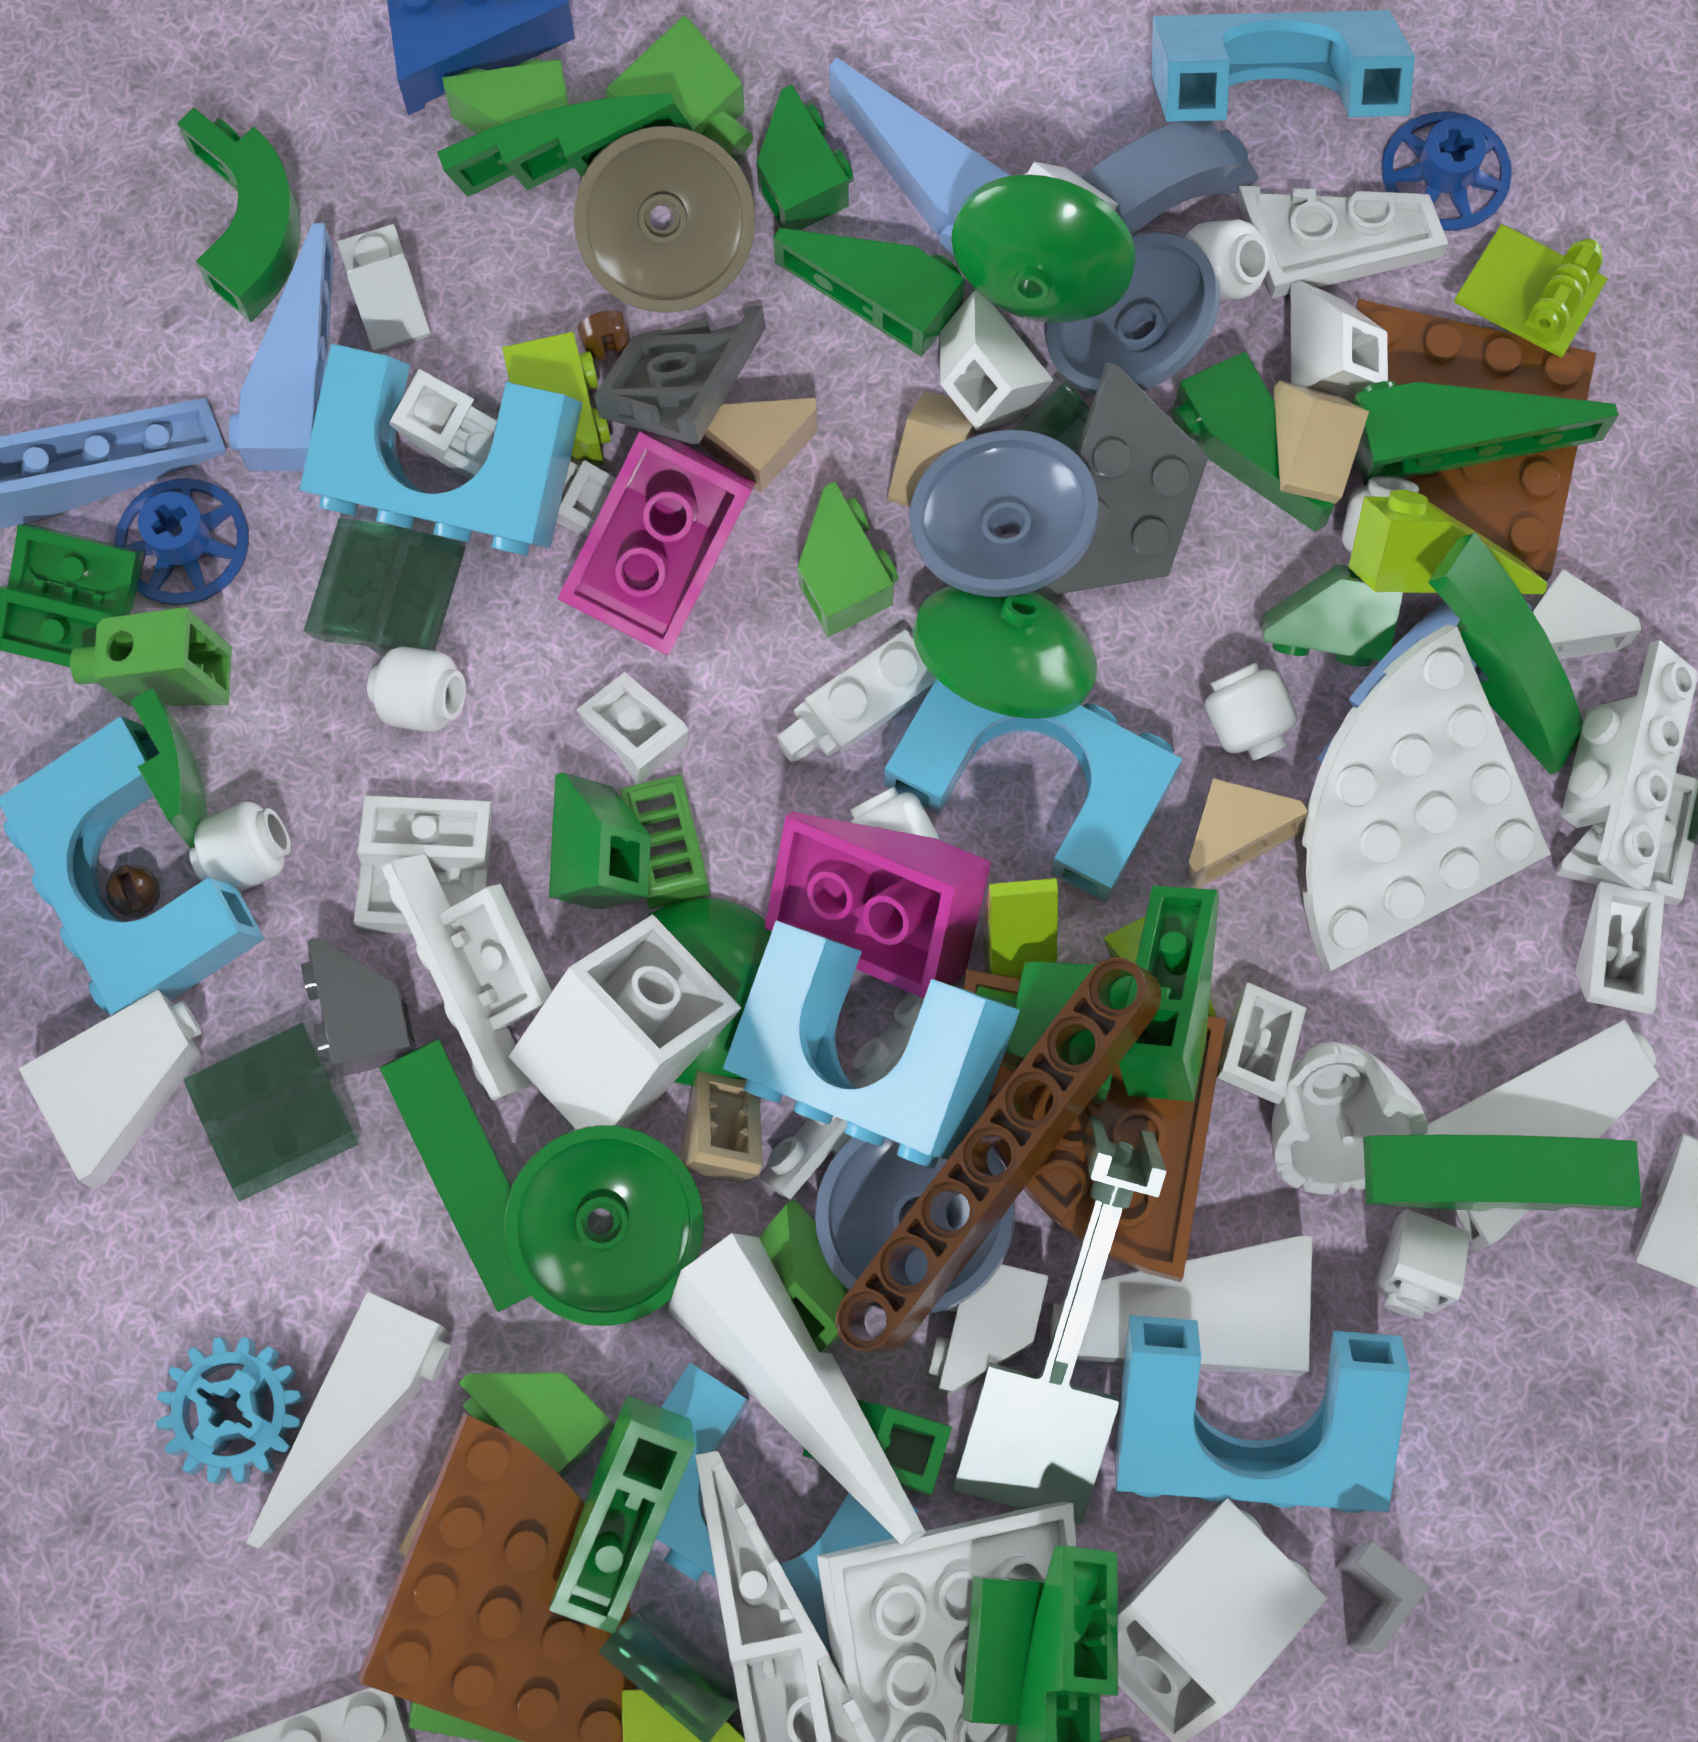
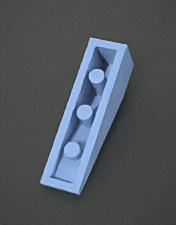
[829,57,1010,256]
[229,223,334,471]
[0,398,226,529]

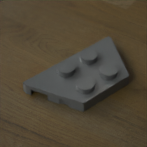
[594,306,766,444]
[1033,363,1208,597]

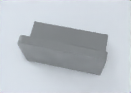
[1335,1541,1430,1654]

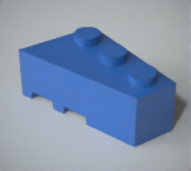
[387,0,575,116]

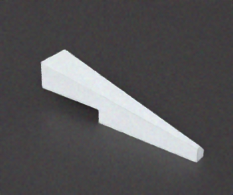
[695,1451,876,1742]

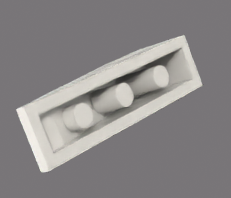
[246,1292,451,1551]

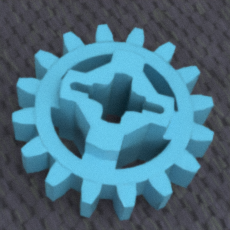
[156,1337,306,1485]

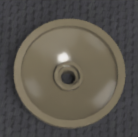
[573,126,756,313]

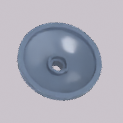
[1046,233,1220,395]
[910,430,1099,597]
[815,1137,1016,1314]

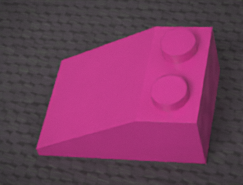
[557,430,756,656]
[764,812,991,999]

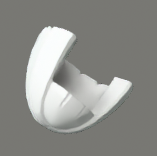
[1272,1042,1428,1194]

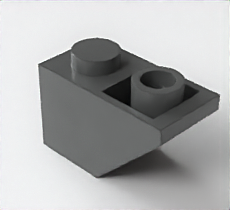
[301,938,416,1076]

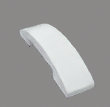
[389,369,616,537]

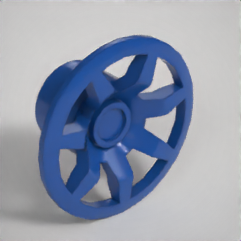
[1382,111,1512,231]
[115,478,249,605]

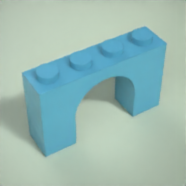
[1151,10,1415,122]
[299,343,583,556]
[884,679,1182,903]
[0,716,265,1016]
[723,921,1020,1169]
[1114,1315,1410,1513]
[656,1363,919,1654]

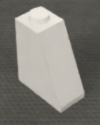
[19,989,202,1190]

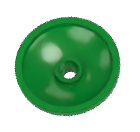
[951,174,1136,323]
[913,585,1097,719]
[639,898,772,1086]
[503,1125,704,1326]

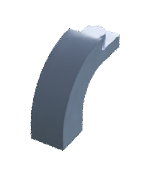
[1081,121,1259,236]

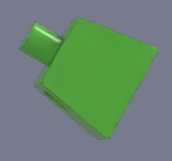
[605,15,753,161]
[70,607,232,706]

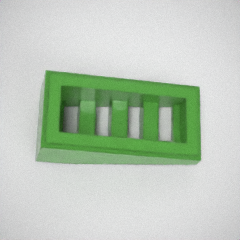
[620,774,711,910]

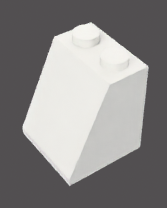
[508,914,741,1129]
[1118,1498,1328,1742]

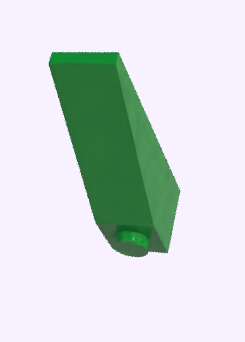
[1353,381,1619,485]

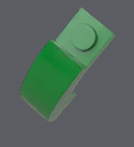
[177,107,301,322]

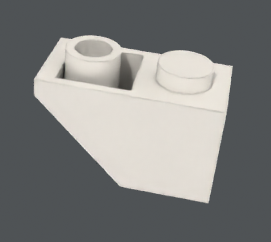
[1291,281,1388,403]
[940,290,1054,431]
[1371,1209,1470,1319]
[928,1264,1048,1396]

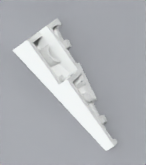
[668,1233,926,1545]

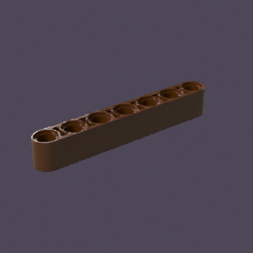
[835,957,1162,1352]

